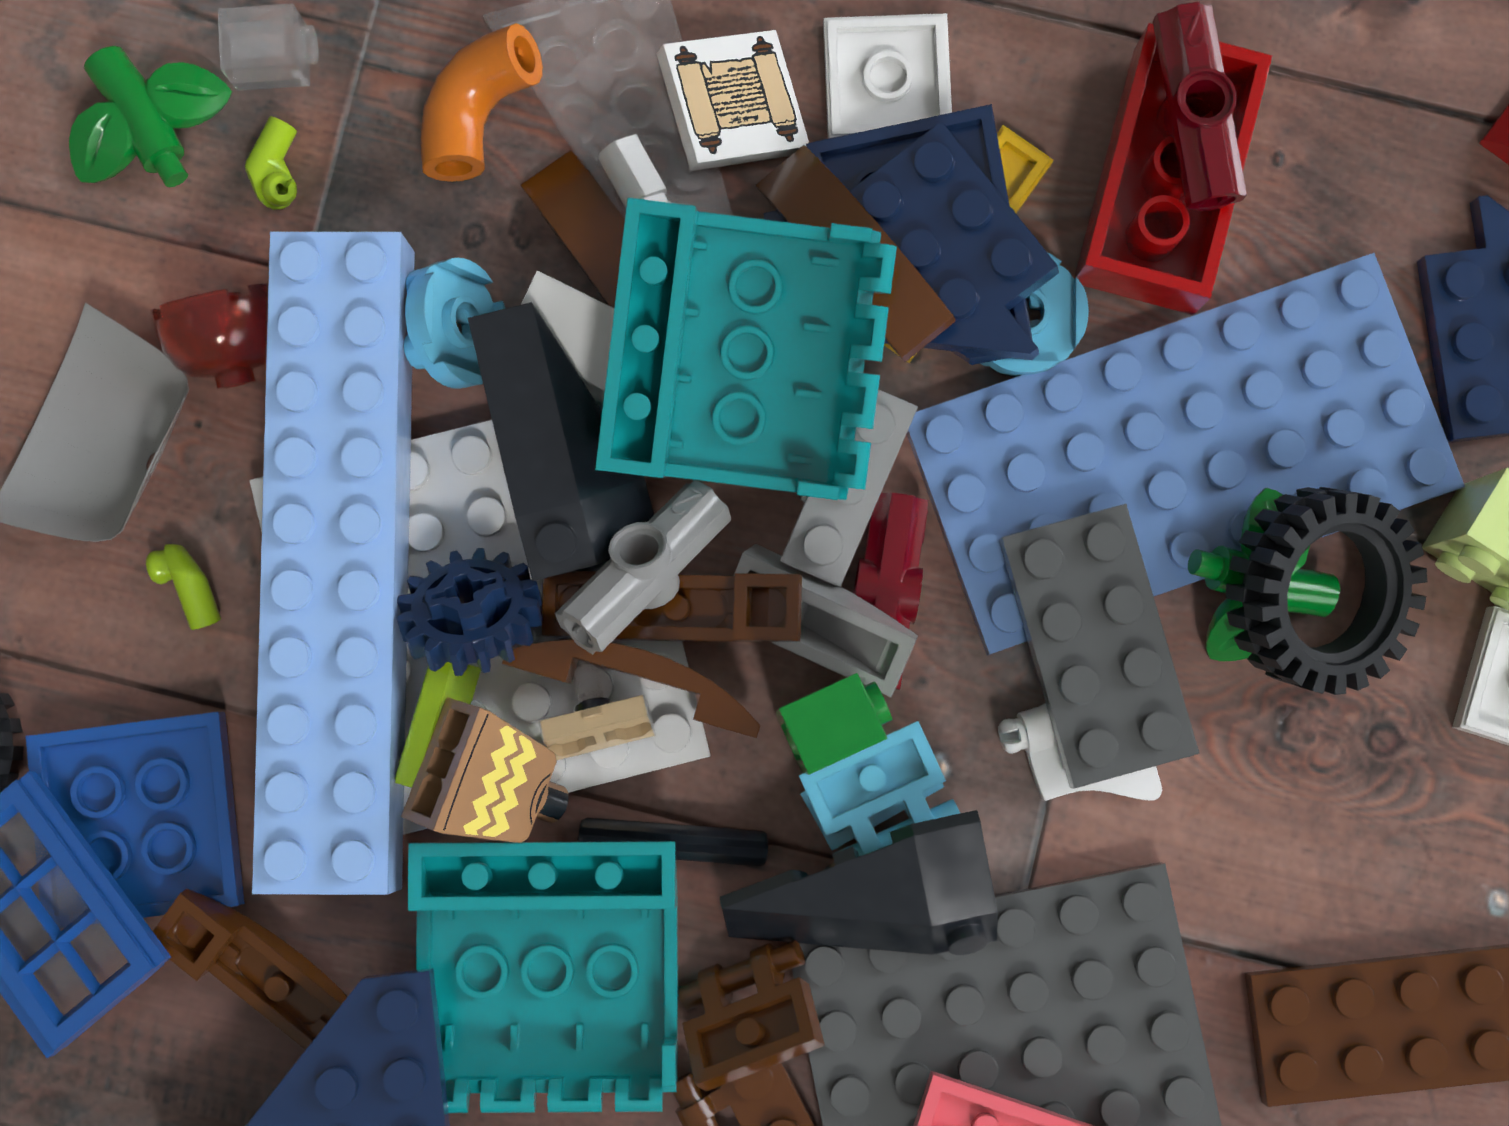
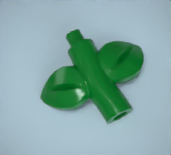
[69,46,233,187]
[1188,488,1340,661]

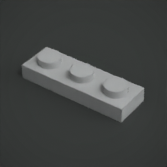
[780,389,918,587]

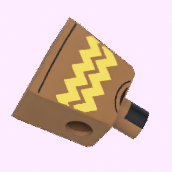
[401,697,569,843]

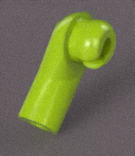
[245,116,298,210]
[146,544,221,630]

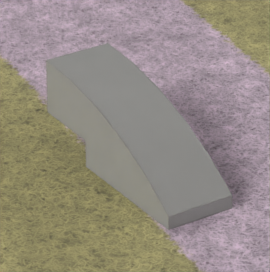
[734,544,918,697]

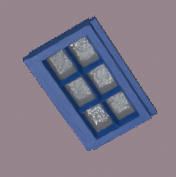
[0,771,171,1058]

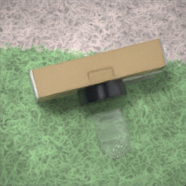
[538,662,656,760]

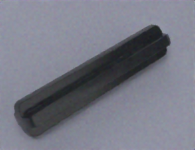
[578,817,769,866]

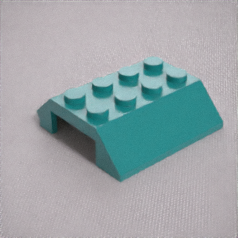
[595,198,897,500]
[408,841,678,1113]

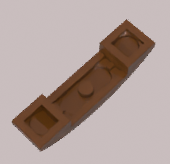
[756,145,956,362]
[521,150,625,308]
[541,571,802,642]
[502,640,761,738]
[153,888,348,1050]

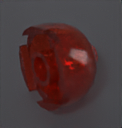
[150,283,269,390]

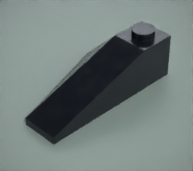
[468,302,654,581]
[720,810,998,955]

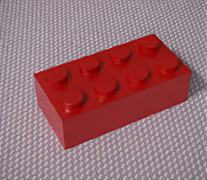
[1074,23,1273,315]

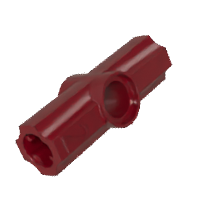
[1153,1,1247,212]
[846,492,929,690]

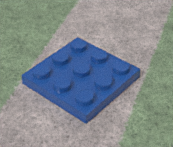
[26,712,245,931]

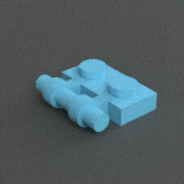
[798,721,960,856]

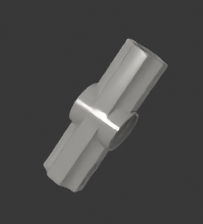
[555,480,731,655]

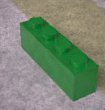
[775,673,893,775]

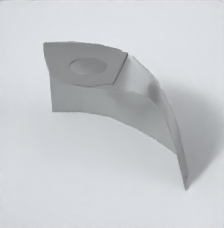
[0,303,189,542]

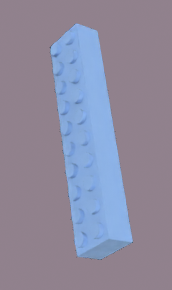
[252,232,415,895]

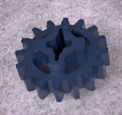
[396,548,543,676]

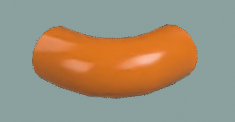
[420,23,543,182]

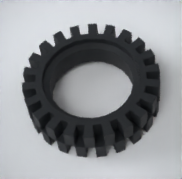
[1226,487,1428,695]

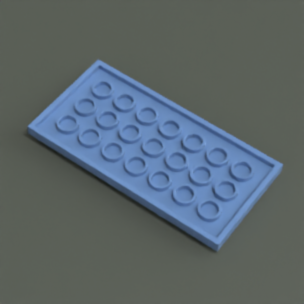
[907,253,1465,655]

